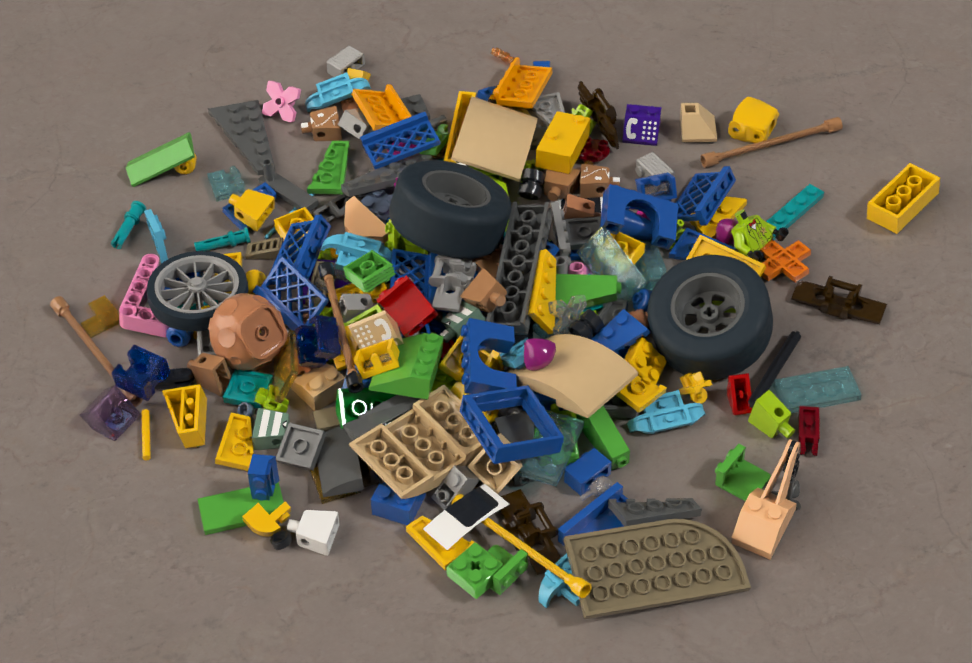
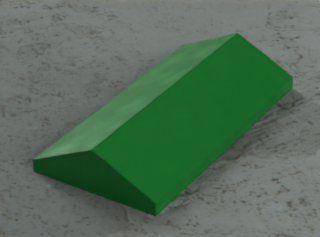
[336,388,397,429]

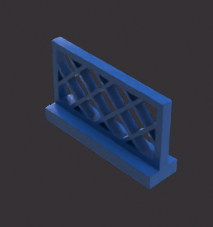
[360,111,441,170]
[676,166,736,226]
[269,214,331,285]
[389,249,438,305]
[253,256,329,338]

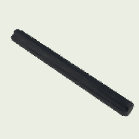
[748,331,801,408]

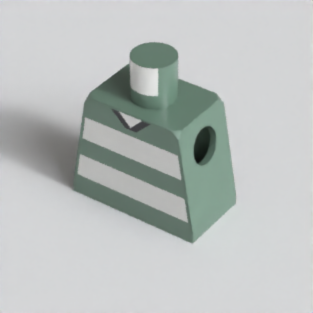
[440,300,486,343]
[252,408,290,450]

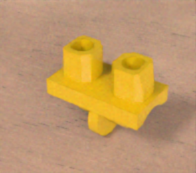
[678,371,712,404]

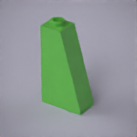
[555,274,622,315]
[576,406,630,471]

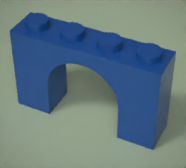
[600,184,678,249]
[461,318,517,394]

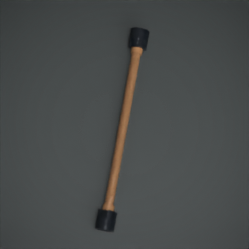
[318,262,364,393]

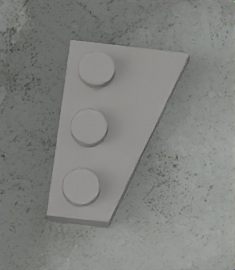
[531,92,565,127]

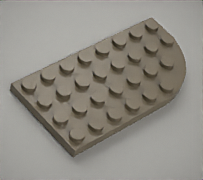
[563,519,751,619]

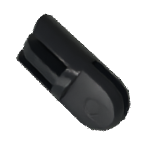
[151,368,195,390]

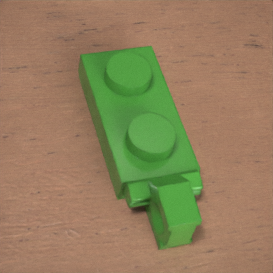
[419,124,449,156]

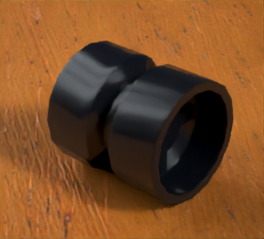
[517,168,545,200]
[568,309,605,340]

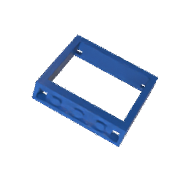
[460,385,564,464]

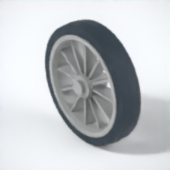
[147,251,248,331]

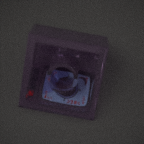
[80,385,141,441]

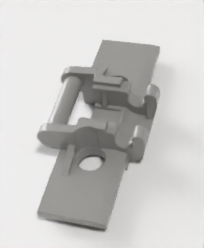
[429,255,476,312]

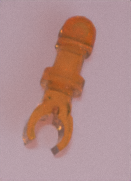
[490,47,515,64]

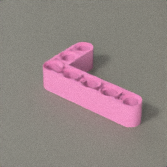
[119,254,169,337]

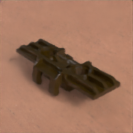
[577,81,619,149]
[791,276,887,324]
[500,489,561,575]

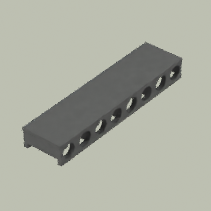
[486,202,553,335]

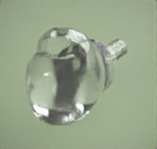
[579,476,613,501]

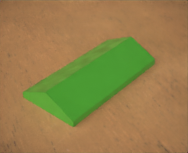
[126,132,195,187]

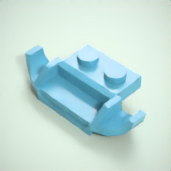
[305,72,371,112]
[321,232,392,271]
[627,390,706,434]
[538,553,580,608]

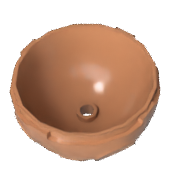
[208,293,287,371]

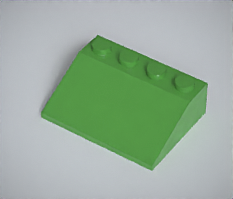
[369,333,444,400]

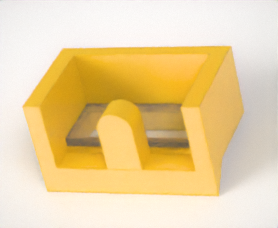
[354,338,400,380]

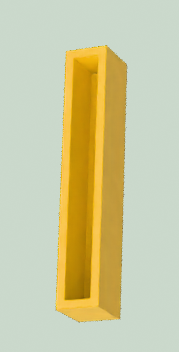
[444,91,476,163]

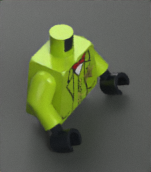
[731,210,789,261]

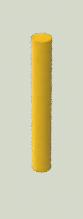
[141,409,151,460]

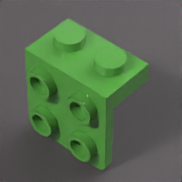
[715,444,771,502]
[488,545,528,595]

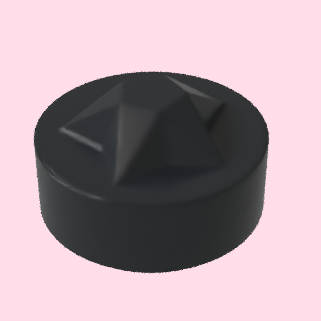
[270,530,293,550]

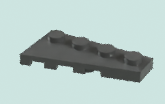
[608,498,702,526]

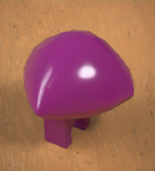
[716,218,738,245]
[524,338,556,371]

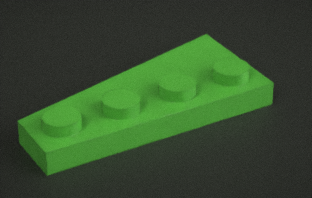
[307,141,350,194]

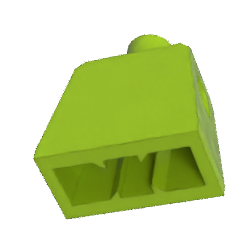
[748,390,795,439]

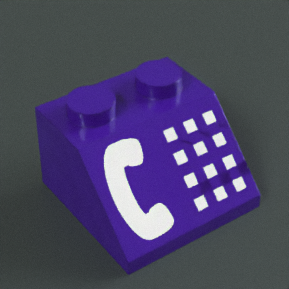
[622,104,662,146]

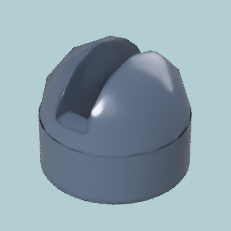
[237,402,255,418]

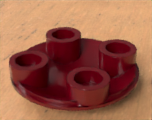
[578,137,610,163]

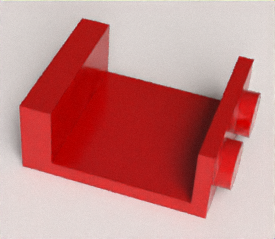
[376,275,439,337]

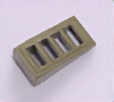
[245,238,284,259]

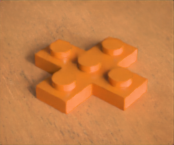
[759,239,811,282]

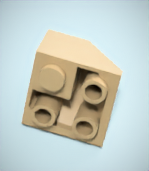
[680,103,717,142]

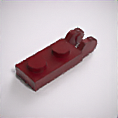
[798,406,820,456]

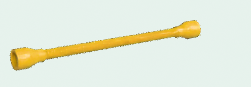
[452,494,592,598]

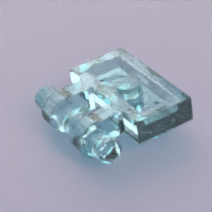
[207,166,245,201]

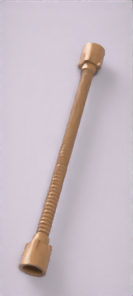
[701,117,843,168]
[50,296,143,407]

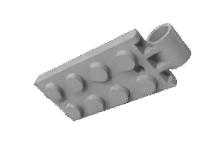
[551,202,571,274]

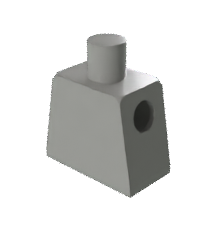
[338,108,374,140]
[333,294,382,323]

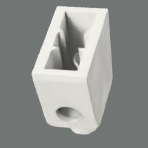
[287,510,340,556]

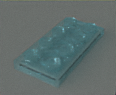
[577,227,648,303]
[773,366,862,413]
[518,410,584,487]

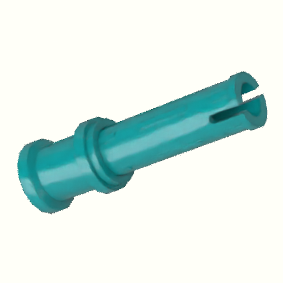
[111,201,146,249]
[194,227,251,251]

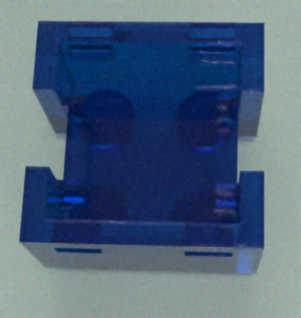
[295,315,341,368]
[111,344,171,401]

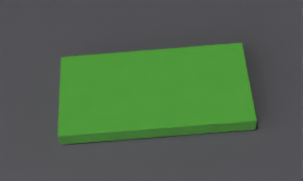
[198,482,284,535]

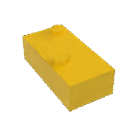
[535,111,590,174]
[867,163,940,234]

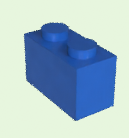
[564,448,611,496]

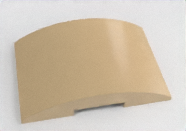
[451,96,538,182]
[505,334,638,418]
[349,385,483,499]

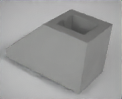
[431,465,480,510]

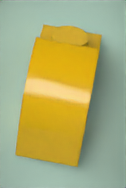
[242,501,291,537]

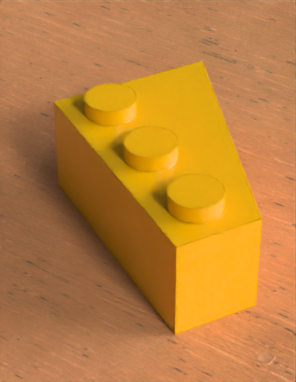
[162,384,207,448]

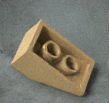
[280,358,345,411]

